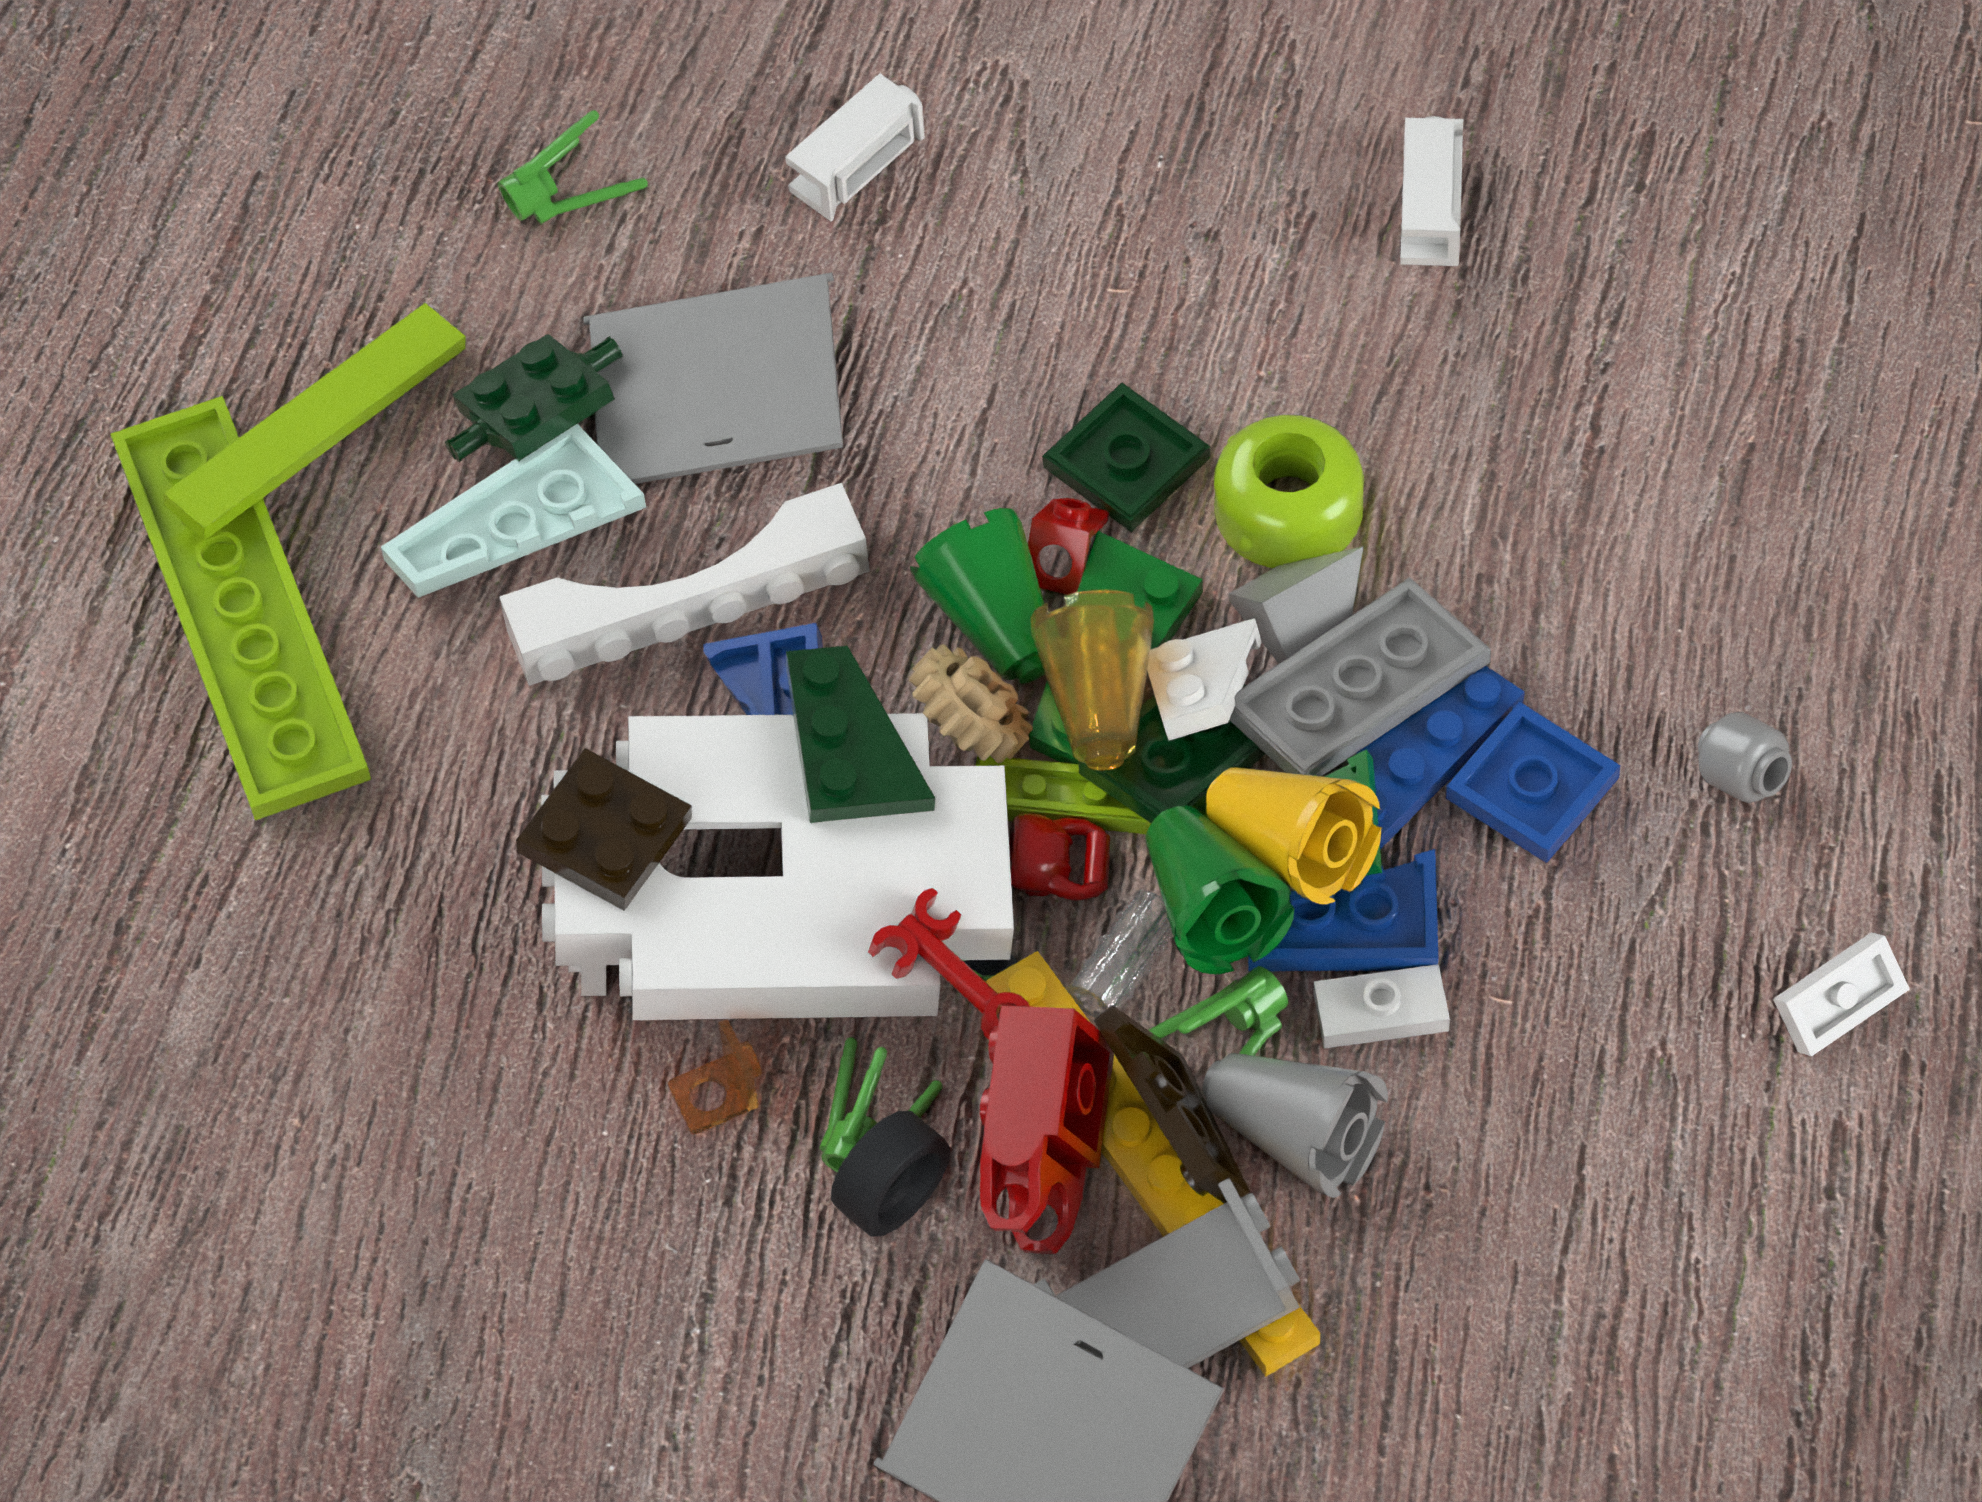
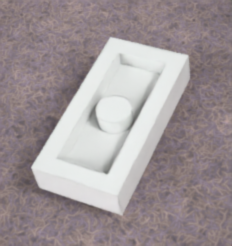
[1773,932,1909,1056]
[1314,964,1450,1049]

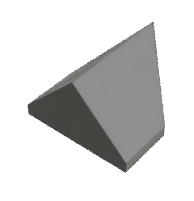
[1228,546,1364,663]

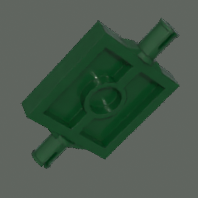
[445,334,623,462]

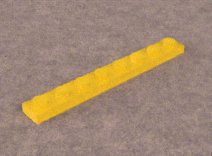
[985,951,1320,1377]

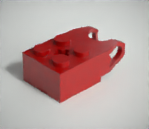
[980,1006,1114,1255]

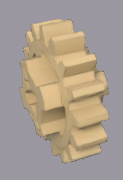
[909,644,1033,763]

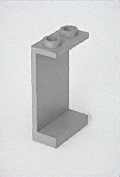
[1034,1178,1300,1368]

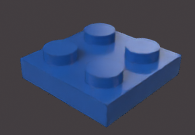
[1446,702,1621,863]

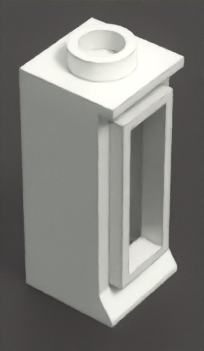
[785,73,925,221]
[1400,116,1463,266]

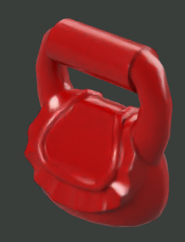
[1009,813,1111,901]

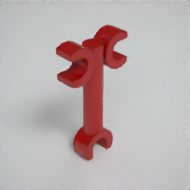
[868,888,1030,1040]

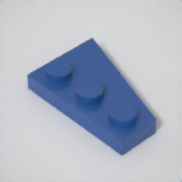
[1248,849,1439,971]

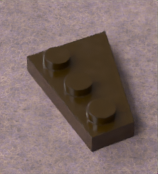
[1093,1005,1251,1204]

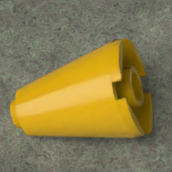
[1206,767,1382,904]

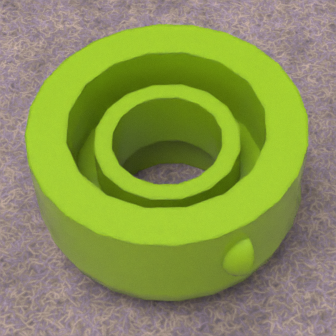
[1214,414,1364,568]

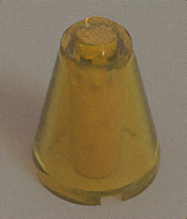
[1030,590,1154,771]

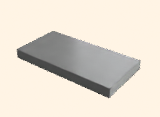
[1229,577,1491,776]

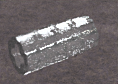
[1067,890,1173,1018]

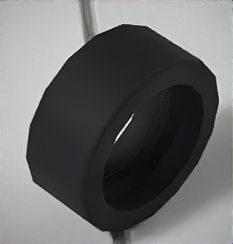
[831,1111,951,1237]

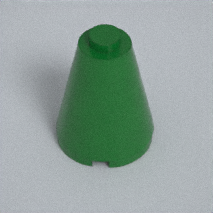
[910,508,1057,684]
[1146,806,1294,974]

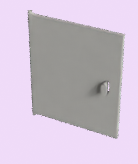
[583,272,843,484]
[874,1259,1225,1502]

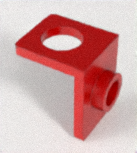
[1028,498,1109,596]

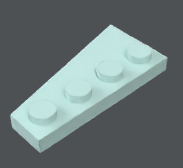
[381,424,646,598]

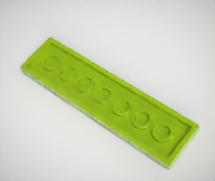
[110,396,371,821]

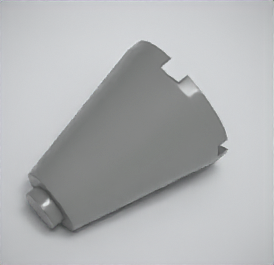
[1203,1053,1388,1197]

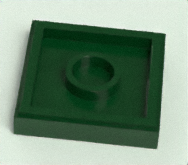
[1042,382,1211,532]

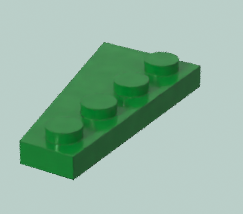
[1029,531,1203,764]

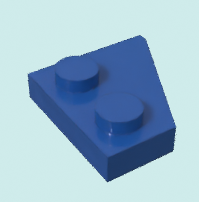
[703,623,823,715]

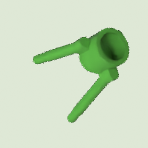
[497,110,648,224]
[1149,966,1288,1056]
[819,1037,943,1172]

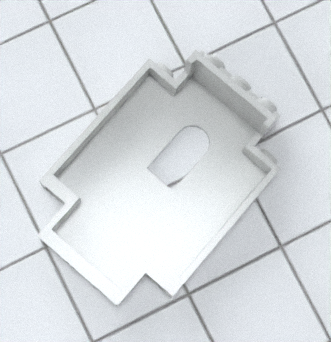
[541,713,1014,1020]

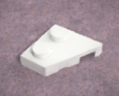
[1142,618,1262,741]

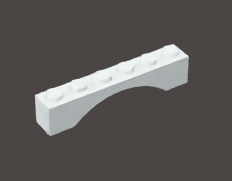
[499,483,870,686]

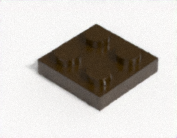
[516,748,692,911]

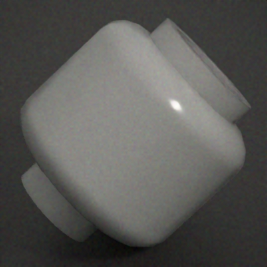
[1698,712,1792,803]

